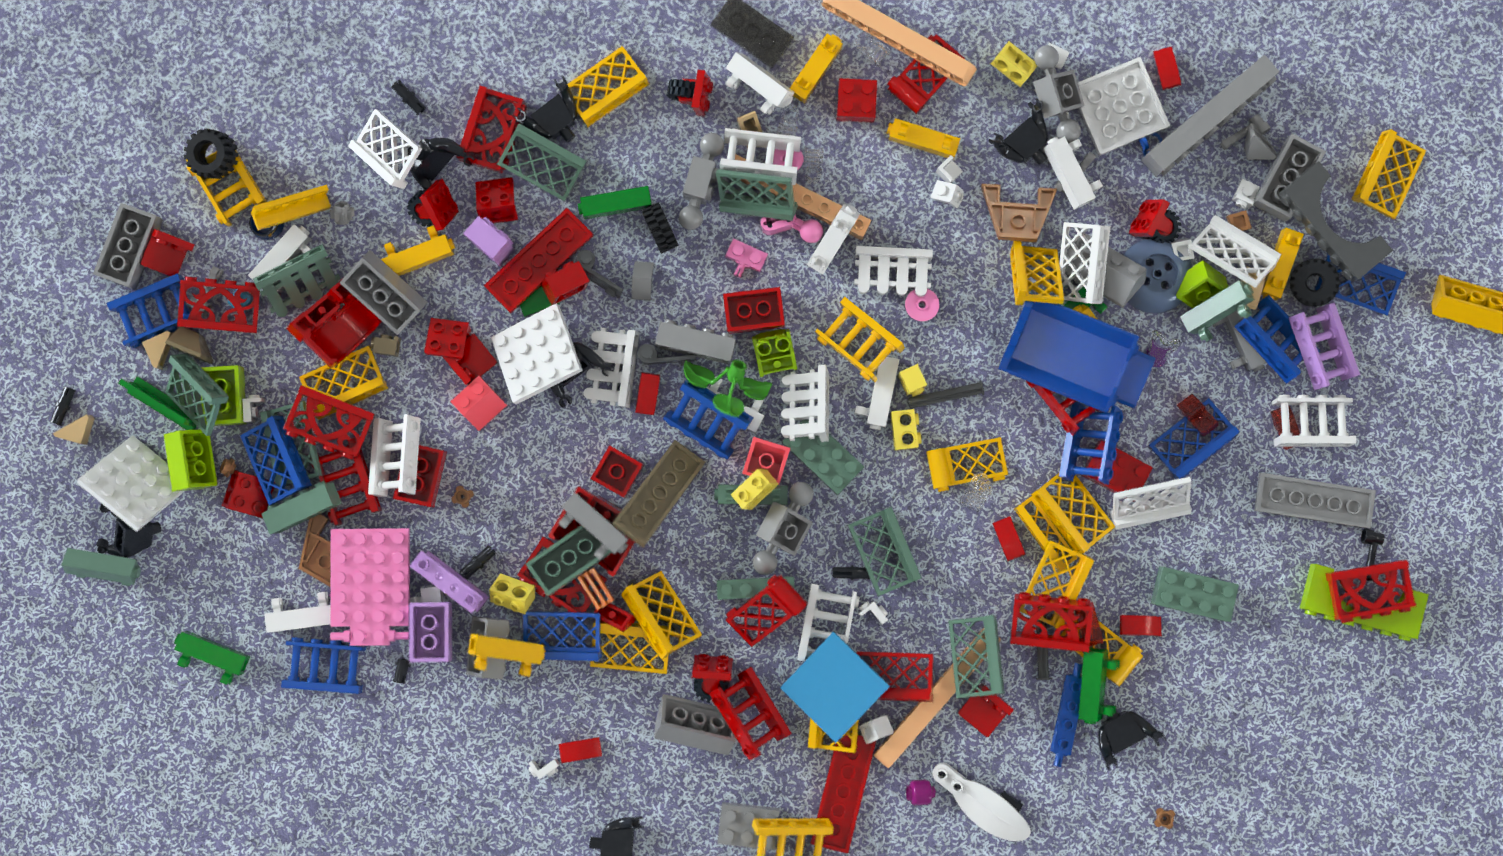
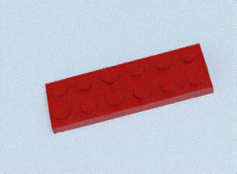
[484,208,594,314]
[810,732,876,854]

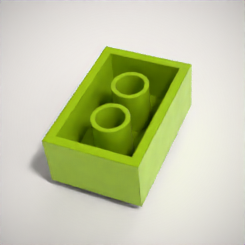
[201,365,247,426]
[164,429,218,492]

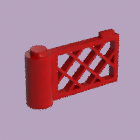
[887,34,965,114]
[726,575,808,647]

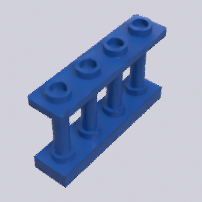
[106,274,190,348]
[1234,295,1320,384]
[663,379,754,460]
[1059,402,1123,485]
[281,637,366,694]

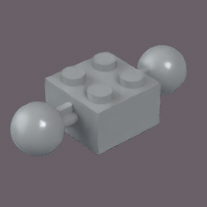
[1033,45,1085,144]
[679,133,724,230]
[753,482,814,575]

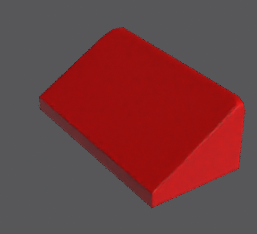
[594,601,636,632]

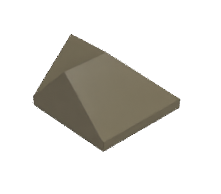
[165,327,213,365]

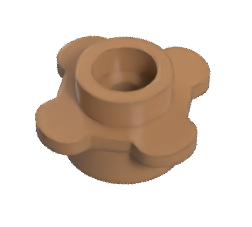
[220,458,236,478]
[451,486,474,508]
[1154,808,1175,829]

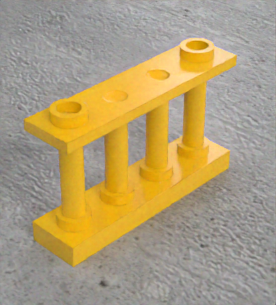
[186,150,267,227]
[815,297,905,382]
[752,818,834,856]

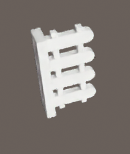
[854,246,933,297]
[584,328,640,408]
[781,365,829,442]

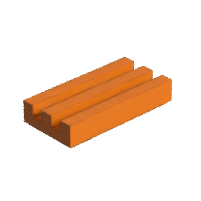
[577,567,615,611]

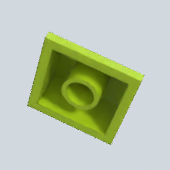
[1176,260,1229,309]

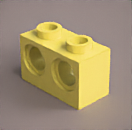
[991,41,1037,87]
[897,364,927,397]
[890,409,922,451]
[731,469,778,510]
[489,573,535,614]

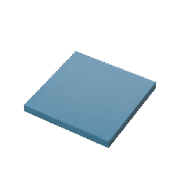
[780,631,890,743]

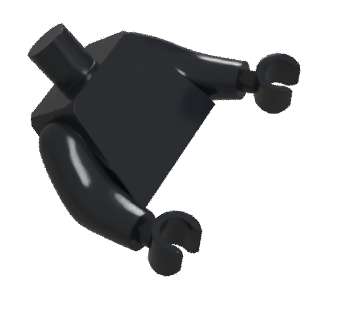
[512,76,577,143]
[989,98,1048,165]
[408,138,475,189]
[550,342,614,407]
[96,504,161,558]
[1098,704,1166,771]
[589,816,644,856]

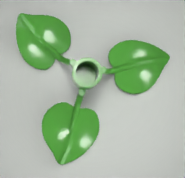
[684,360,772,417]

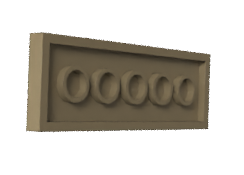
[611,440,706,548]

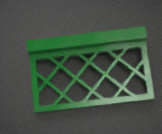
[118,376,197,430]

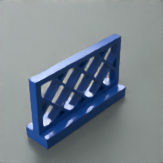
[1314,253,1406,315]
[1149,398,1240,480]
[240,416,312,505]
[523,611,602,661]

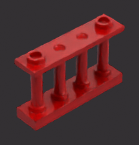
[1026,381,1111,436]
[311,438,382,526]
[709,667,792,760]

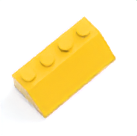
[1431,275,1503,334]

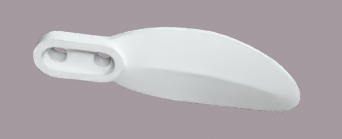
[933,762,1031,841]

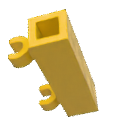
[790,33,843,104]
[886,118,961,160]
[381,225,455,276]
[1261,227,1304,300]
[468,634,545,677]

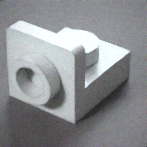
[1232,179,1260,209]
[242,395,266,423]

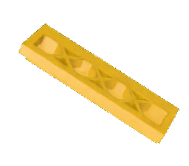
[251,184,331,230]
[1014,496,1077,571]

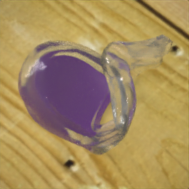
[1145,330,1181,367]

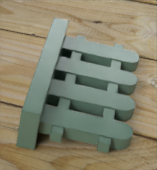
[253,244,341,317]

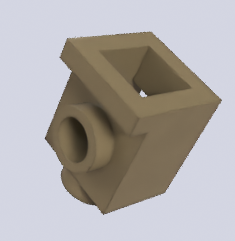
[370,334,401,357]

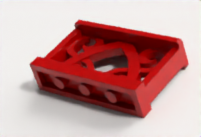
[456,85,527,174]
[177,276,260,333]
[283,385,375,460]
[517,536,608,618]
[1325,560,1416,623]
[1010,592,1094,652]

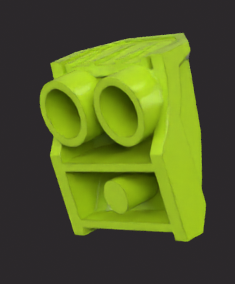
[752,329,798,377]

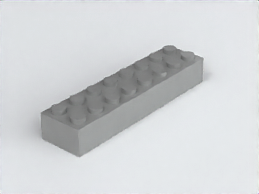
[1141,55,1280,177]

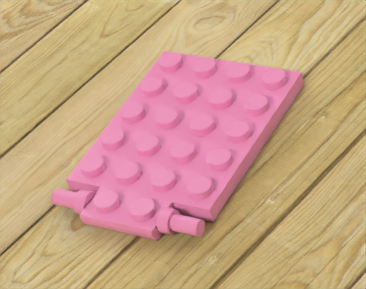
[330,528,410,646]

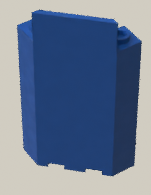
[998,293,1156,413]

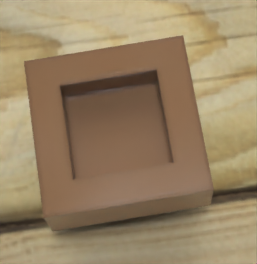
[1226,210,1252,231]

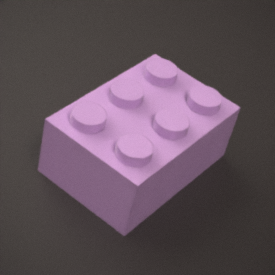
[463,216,515,267]
[409,602,452,662]

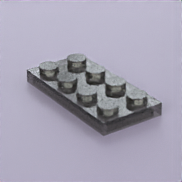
[710,0,794,69]

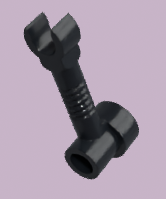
[1361,528,1385,581]

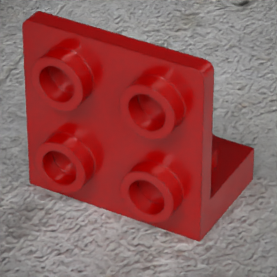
[475,177,518,223]
[140,229,195,276]
[424,318,471,359]
[443,334,498,386]
[221,470,275,518]
[958,683,1014,737]

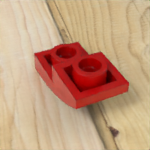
[1153,46,1181,90]
[635,372,660,415]
[992,516,1026,561]
[1120,615,1162,637]
[558,737,602,764]

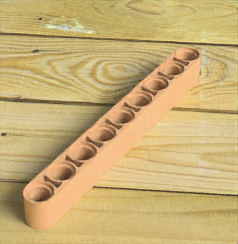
[821,0,977,86]
[873,628,1001,768]

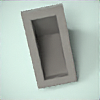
[1244,124,1277,160]
[632,261,654,301]

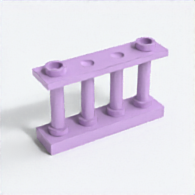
[1289,302,1360,390]
[410,551,490,613]

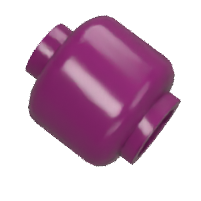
[906,779,936,806]

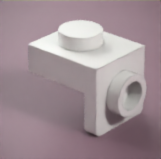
[931,180,964,208]
[858,601,888,624]
[529,758,560,779]

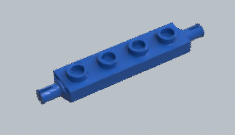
[1050,663,1083,767]

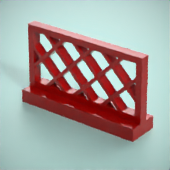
[856,652,934,702]

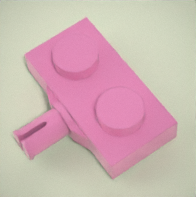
[725,238,768,278]

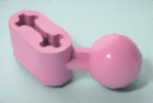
[761,214,824,243]

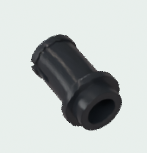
[393,658,410,684]
[1000,791,1023,812]

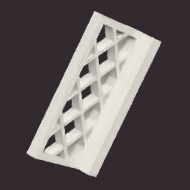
[349,109,422,189]
[1189,215,1281,288]
[1056,222,1110,304]
[1111,477,1192,530]

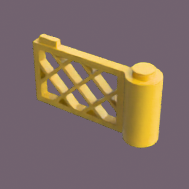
[926,437,1008,492]
[1060,610,1144,687]

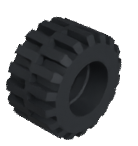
[184,129,239,179]

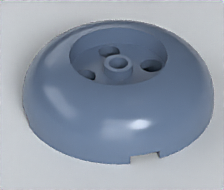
[1123,239,1193,314]

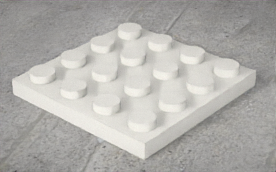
[1078,57,1170,156]
[491,303,583,405]
[77,435,184,532]

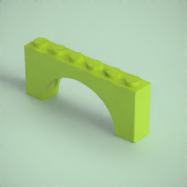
[1300,564,1429,642]

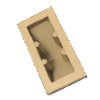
[737,111,762,148]
[142,331,173,370]
[53,414,94,445]

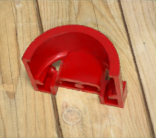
[287,280,382,368]
[548,486,636,576]

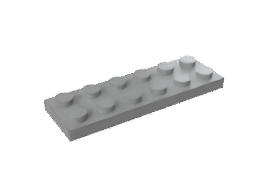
[1254,473,1376,529]

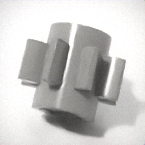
[330,201,354,225]

